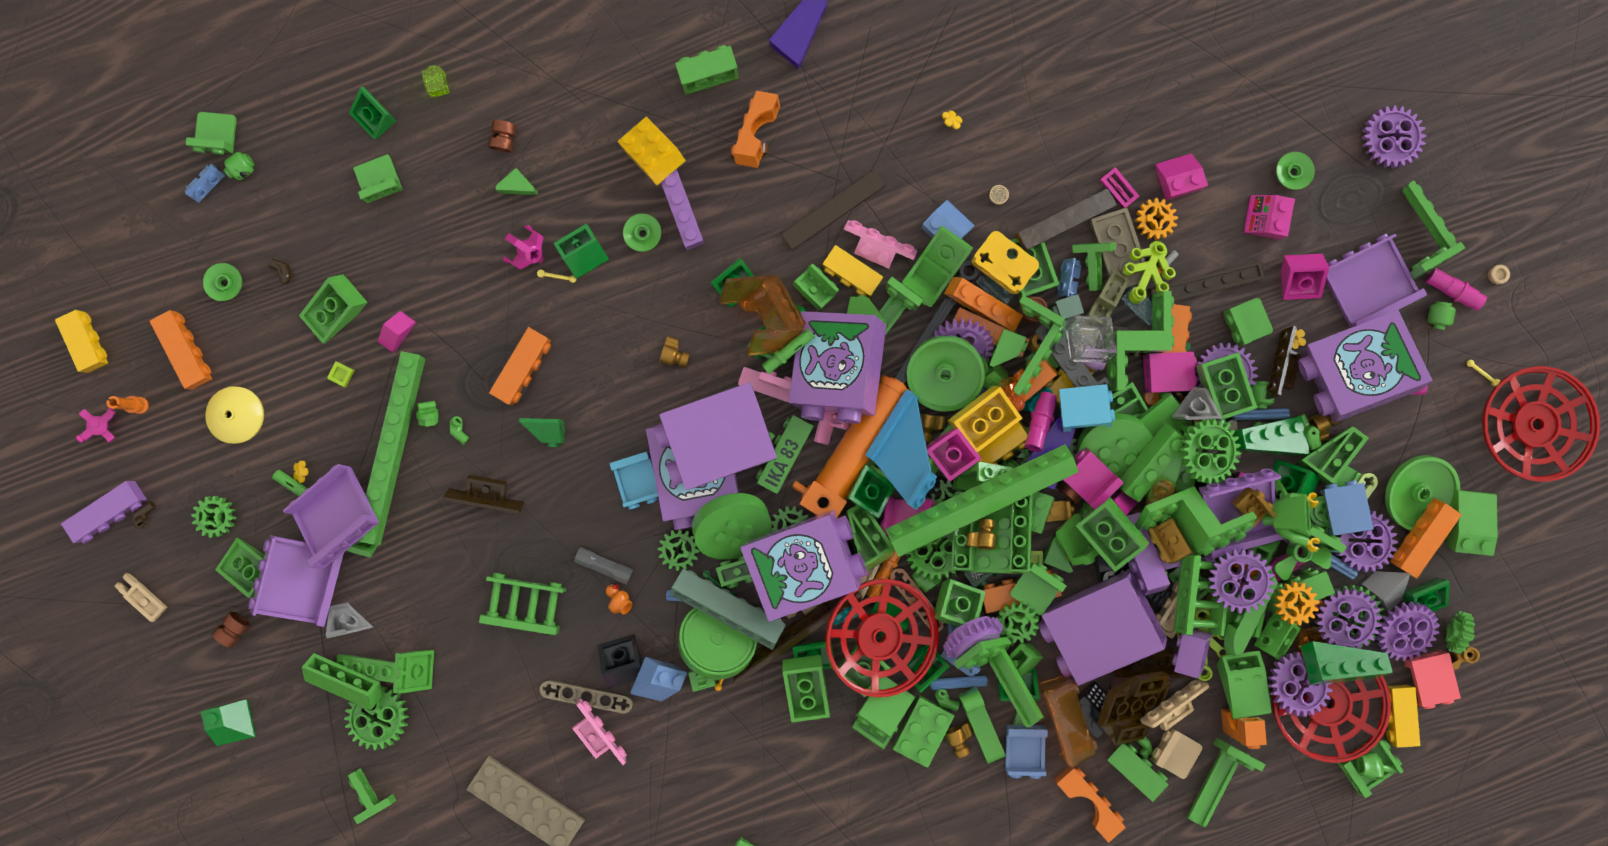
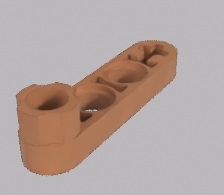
[890,568,944,631]

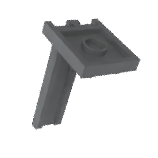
[1035,325,1110,388]

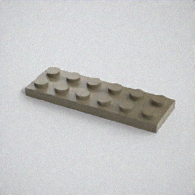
[466,756,585,846]

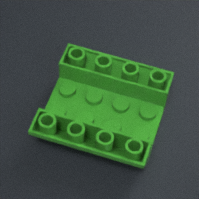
[951,492,1033,574]

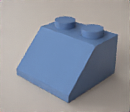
[921,200,975,239]
[630,657,687,701]

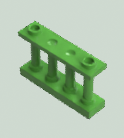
[1174,554,1232,636]
[479,573,566,635]

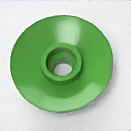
[1276,152,1315,190]
[623,214,661,252]
[203,263,242,301]

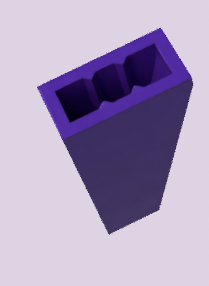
[769,0,828,69]
[1023,417,1076,490]

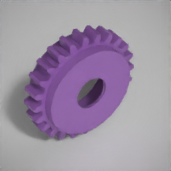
[943,616,1003,659]

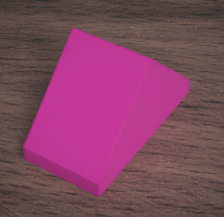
[378,311,416,353]

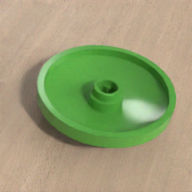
[907,336,985,412]
[1385,455,1460,530]

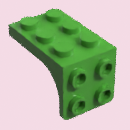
[901,226,973,307]

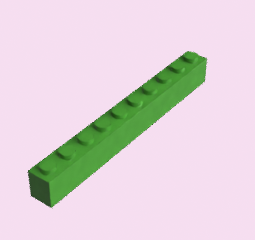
[358,351,425,545]
[885,444,1079,557]

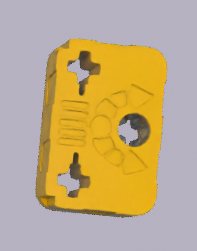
[972,231,1039,294]

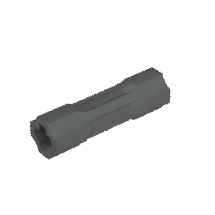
[574,547,634,585]

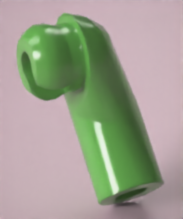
[450,416,469,445]
[935,689,960,711]
[1137,736,1153,759]

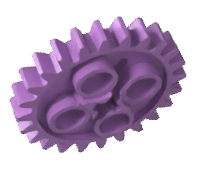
[1361,105,1427,169]
[931,318,993,362]
[1195,343,1258,391]
[1336,511,1398,572]
[1208,548,1275,613]
[1315,587,1382,649]
[1375,602,1440,661]
[1268,652,1333,717]

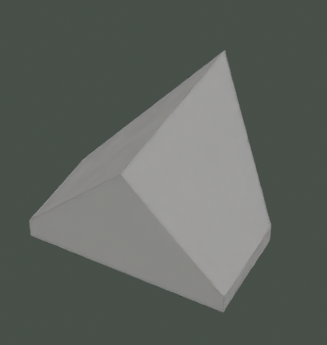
[1172,387,1222,420]
[1361,571,1411,612]
[326,602,373,638]

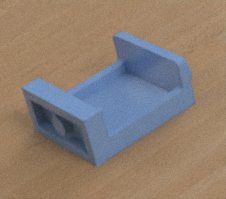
[1320,480,1373,536]
[1005,724,1048,779]

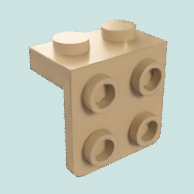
[1150,728,1202,779]

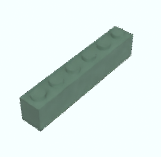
[670,569,786,650]

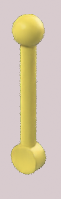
[537,270,577,283]
[1466,360,1500,387]

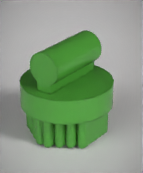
[416,401,439,427]

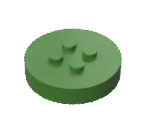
[1076,413,1153,490]
[692,493,772,559]
[678,608,757,680]

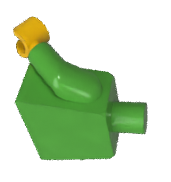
[1262,493,1320,552]

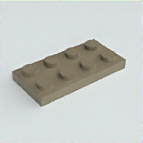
[1089,208,1151,288]

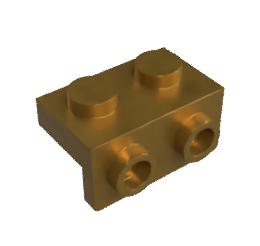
[1231,487,1277,528]
[1148,518,1194,564]

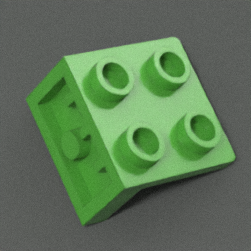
[353,154,403,203]

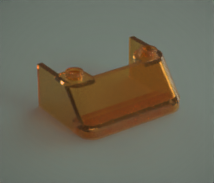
[719,275,806,356]
[1038,676,1098,768]

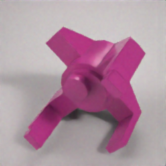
[503,225,545,270]
[76,408,116,443]

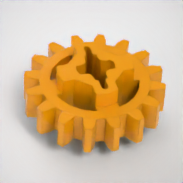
[1135,198,1178,240]
[1273,582,1319,625]

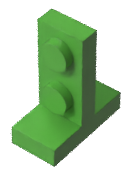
[1072,242,1116,291]
[348,768,396,824]

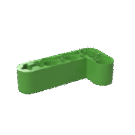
[958,687,1006,764]

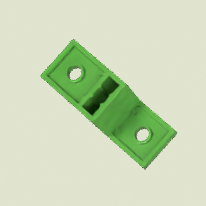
[1106,291,1174,391]
[1134,486,1257,556]

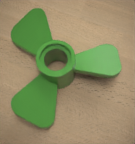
[1274,540,1331,580]

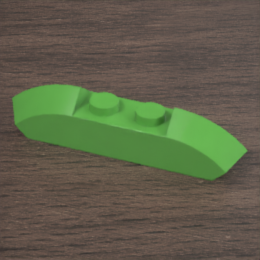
[1224,569,1278,656]

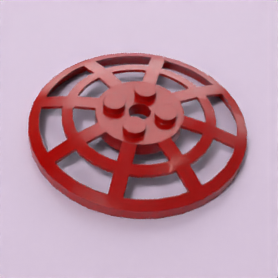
[1482,366,1600,482]
[825,579,939,697]
[1272,651,1391,763]

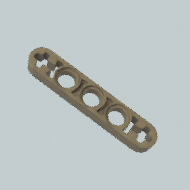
[540,680,633,713]

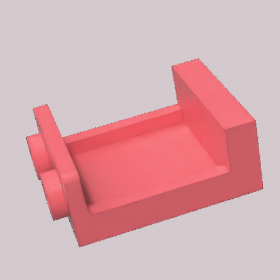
[1404,650,1461,709]

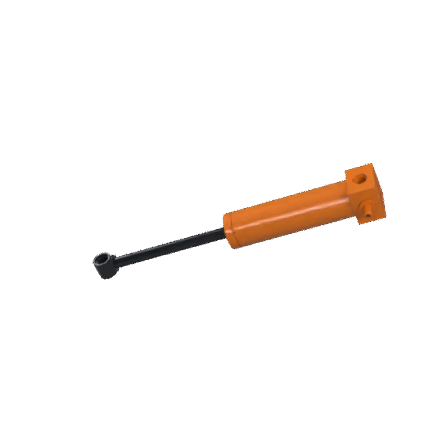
[792,261,979,517]

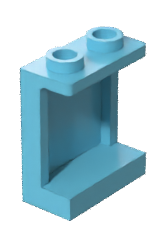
[1059,384,1115,432]
[610,452,659,510]

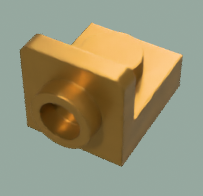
[1047,500,1074,522]

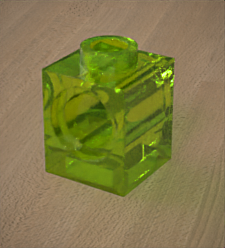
[421,65,450,98]

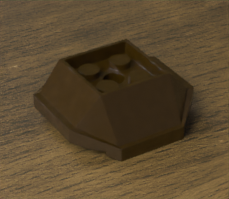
[1097,671,1171,745]

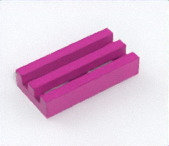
[1099,167,1139,209]

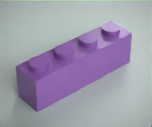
[661,169,705,251]
[61,481,147,544]
[1127,512,1170,596]

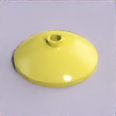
[205,386,264,444]

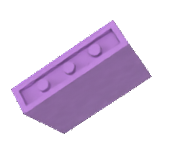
[1326,233,1427,328]
[283,464,379,569]
[1199,469,1283,559]
[248,535,344,627]

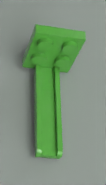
[1402,181,1465,280]
[879,277,923,335]
[1014,295,1066,397]
[1308,466,1361,553]
[954,637,1044,728]
[336,649,434,694]
[1186,737,1266,827]

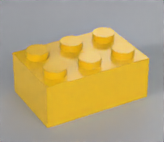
[617,117,686,185]
[948,386,1022,453]

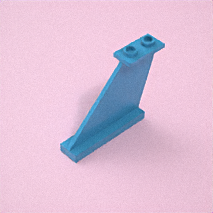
[865,389,937,510]

